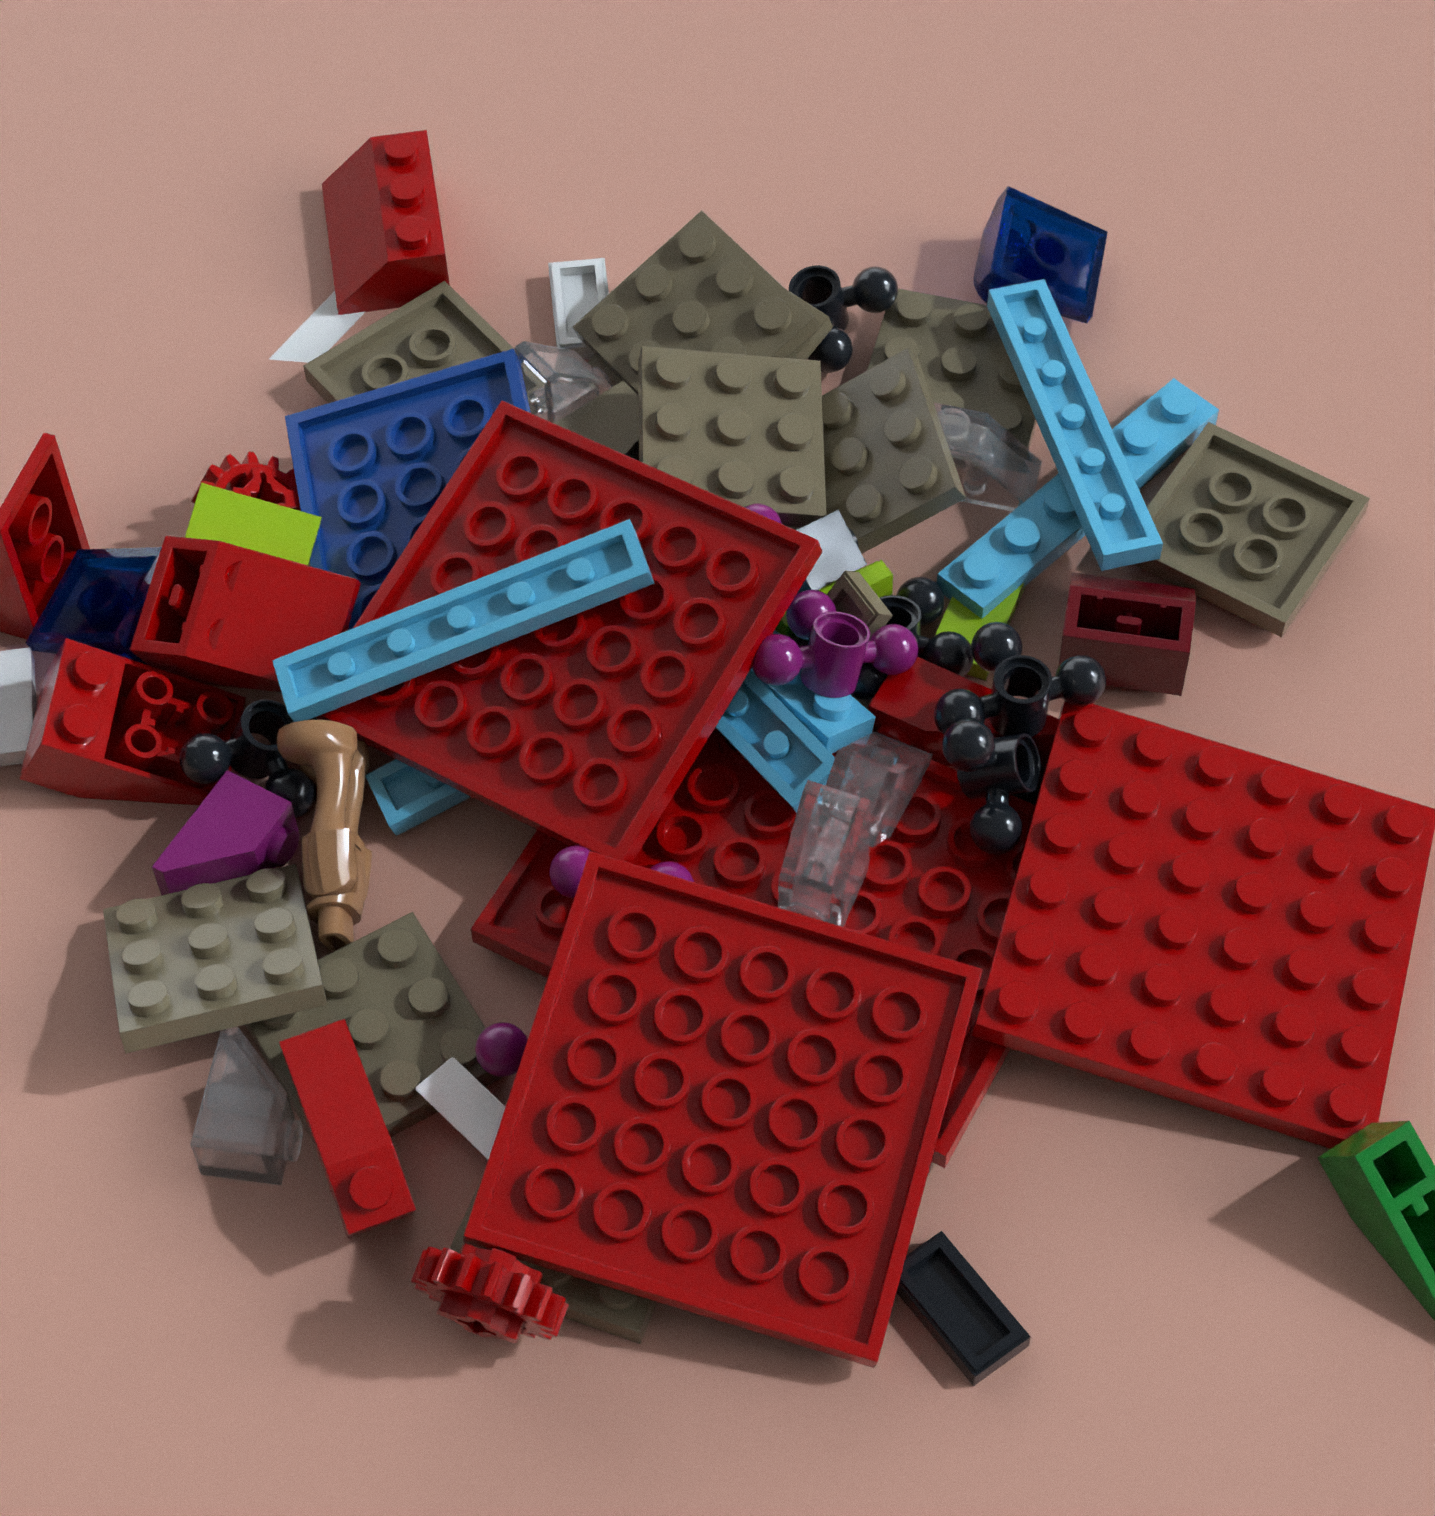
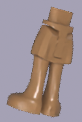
[277,720,372,951]

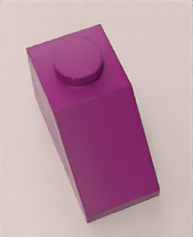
[152,770,300,895]

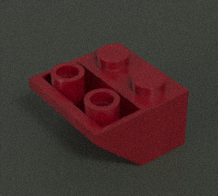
[1058,572,1196,696]

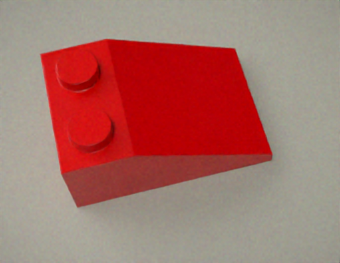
[0,432,90,643]

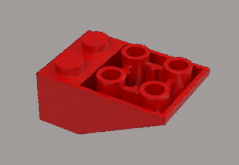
[130,536,361,693]
[19,638,246,805]

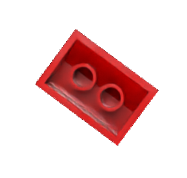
[322,130,450,315]

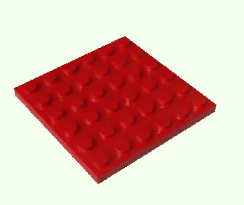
[315,401,822,863]
[971,701,1435,1149]
[463,851,983,1368]

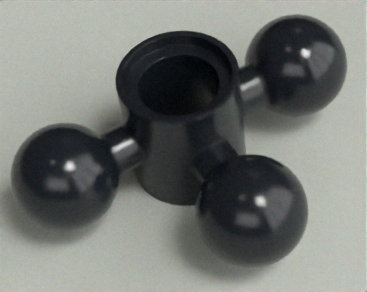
[788,265,898,373]
[850,577,974,700]
[934,622,1106,737]
[179,699,318,818]
[942,719,1045,854]

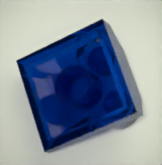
[973,186,1108,324]
[25,547,162,665]

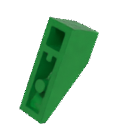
[1317,1120,1435,1321]

